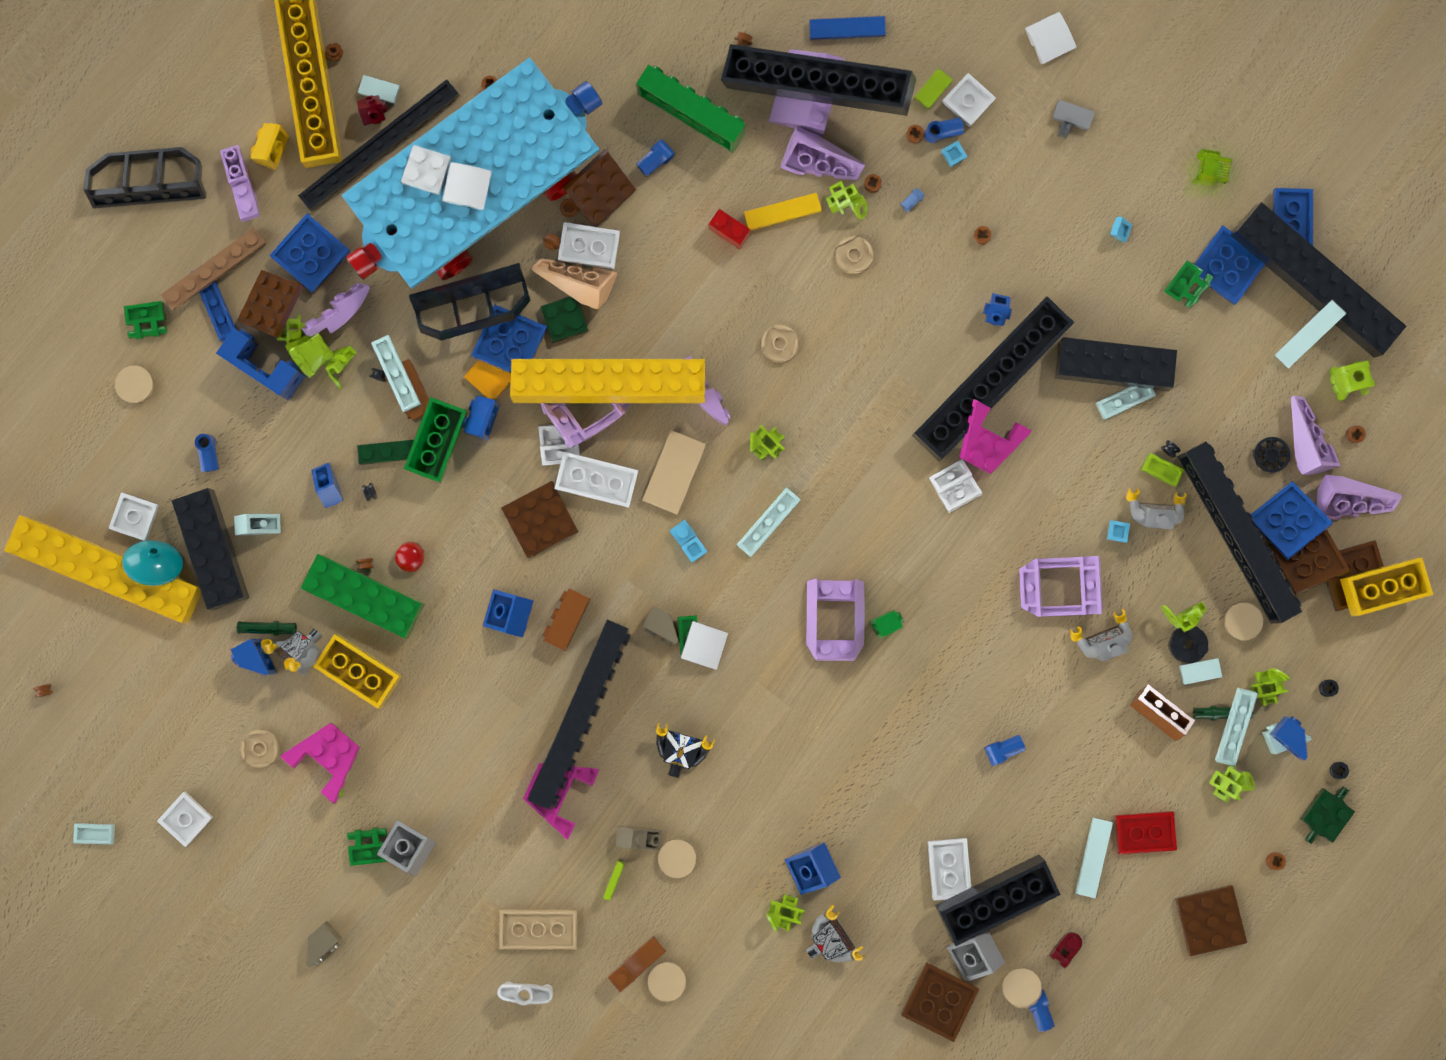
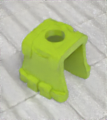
[285,333,334,378]
[1329,360,1375,401]

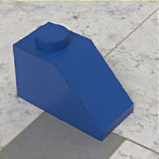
[312,462,343,508]
[1270,716,1308,761]

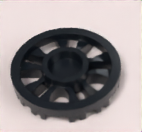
[1253,437,1290,473]

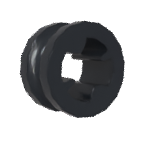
[369,368,386,382]
[1161,440,1181,458]
[362,482,377,501]
[1319,679,1339,697]
[1329,762,1349,779]

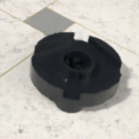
[1168,626,1209,663]

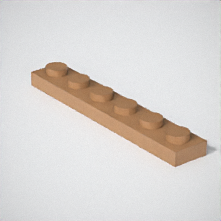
[161,228,266,311]

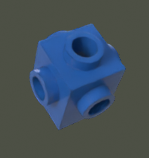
[983,293,1012,326]

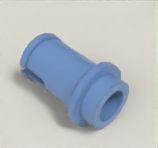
[900,188,924,212]

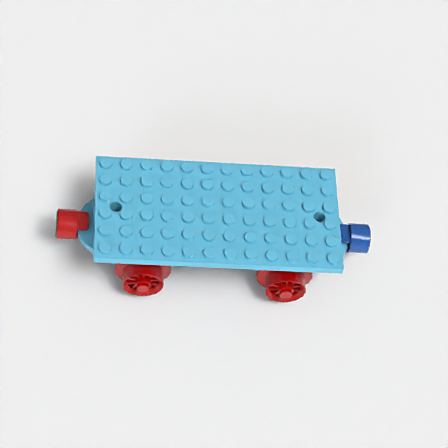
[341,57,603,289]

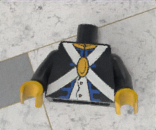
[656,723,715,778]

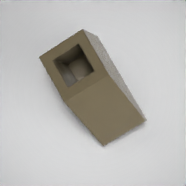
[643,606,679,646]
[615,826,662,850]
[307,921,342,968]

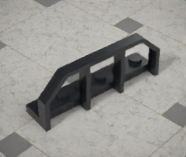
[84,147,207,209]
[409,263,531,341]

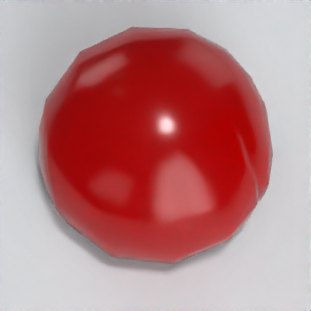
[395,541,424,572]

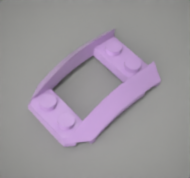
[540,403,630,448]
[1019,556,1104,617]
[806,578,865,661]

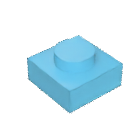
[941,141,968,168]
[1111,217,1132,242]
[670,520,696,546]
[1107,520,1130,543]
[681,536,707,563]

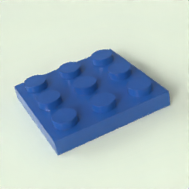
[269,213,351,294]
[1194,225,1265,305]
[471,304,547,373]
[1251,481,1333,561]

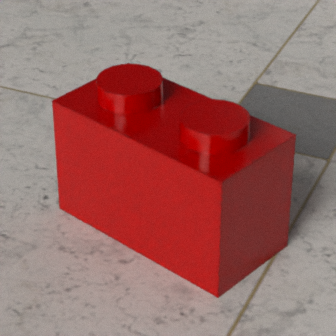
[708,209,751,250]

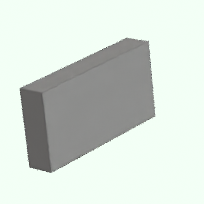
[1052,100,1095,131]

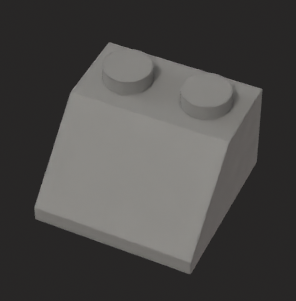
[377,820,436,876]
[947,931,1005,982]

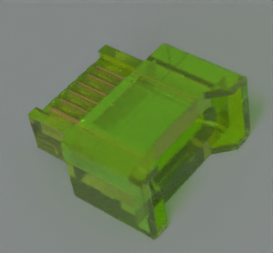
[1193,148,1232,186]

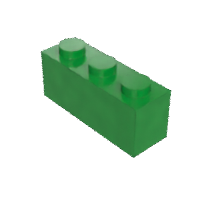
[869,610,904,638]

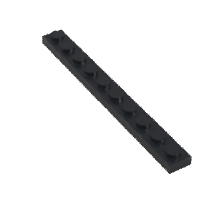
[298,79,460,211]

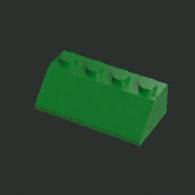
[403,397,468,484]

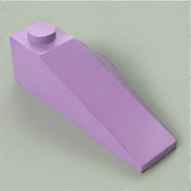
[780,126,865,180]
[1291,396,1341,475]
[1316,475,1402,520]

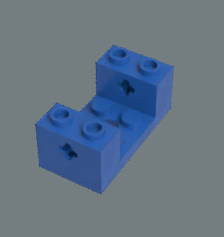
[216,328,305,401]

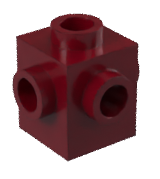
[357,95,388,126]

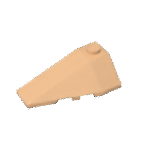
[532,258,617,309]

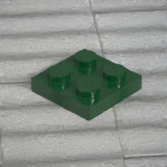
[540,296,589,343]

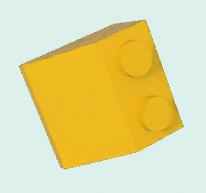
[250,123,289,170]

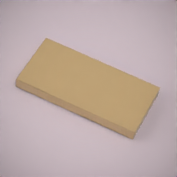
[642,430,706,515]
[499,909,578,950]

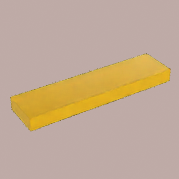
[744,192,822,231]

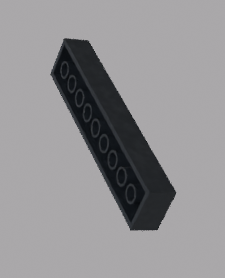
[721,44,916,116]
[1230,202,1407,358]
[912,296,1075,462]
[1177,442,1302,624]
[527,619,631,810]

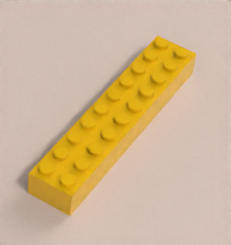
[274,0,343,168]
[510,359,706,403]
[4,515,201,623]

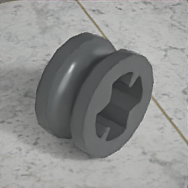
[1057,120,1072,139]

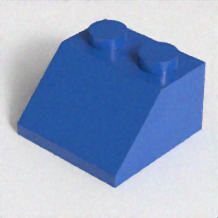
[462,396,500,441]
[483,589,534,638]
[230,639,278,675]
[785,842,841,895]

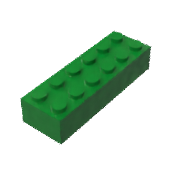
[636,64,746,153]
[300,554,425,639]

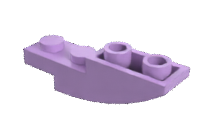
[220,145,260,222]
[301,283,370,337]
[684,356,731,426]

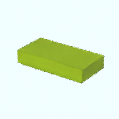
[914,68,953,110]
[1141,453,1184,487]
[603,859,625,900]

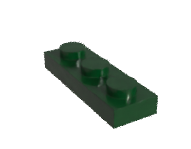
[357,440,414,465]

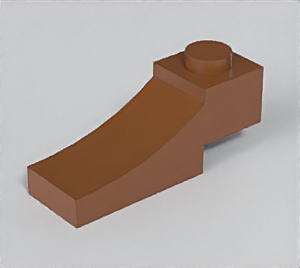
[608,936,666,993]

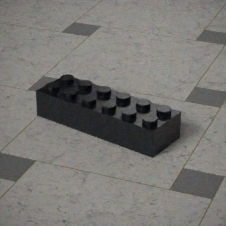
[1055,337,1177,391]
[171,488,250,610]
[935,854,1061,946]

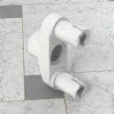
[498,981,553,1005]

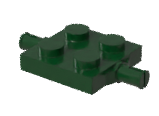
[1300,786,1355,844]

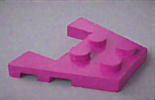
[959,399,1031,474]
[280,723,360,804]
[523,763,600,840]

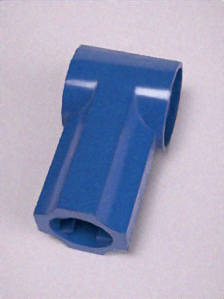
[924,118,964,143]
[636,139,675,177]
[195,434,219,472]
[984,735,1026,766]
[1028,989,1055,1032]

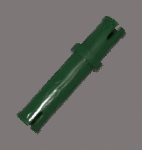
[237,621,297,636]
[1193,705,1254,721]

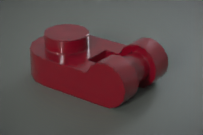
[1049,932,1082,968]

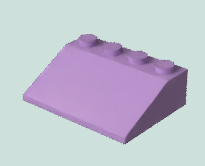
[769,49,845,137]

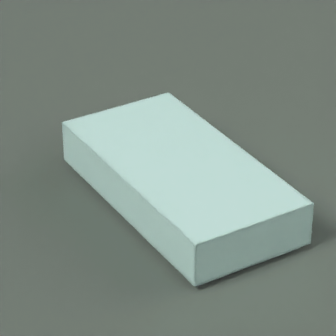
[358,75,400,105]
[1179,658,1222,685]
[73,823,115,845]

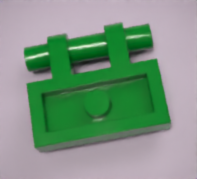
[1164,259,1214,309]
[124,301,168,340]
[347,827,388,866]

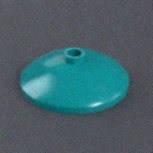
[122,540,183,586]

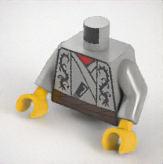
[1126,488,1187,529]
[1070,609,1133,661]
[261,629,322,676]
[806,905,866,962]

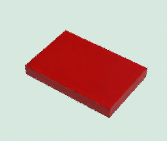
[1115,811,1177,855]

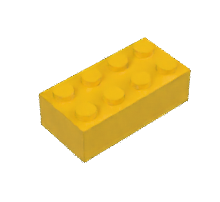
[1340,557,1434,616]
[313,634,403,709]

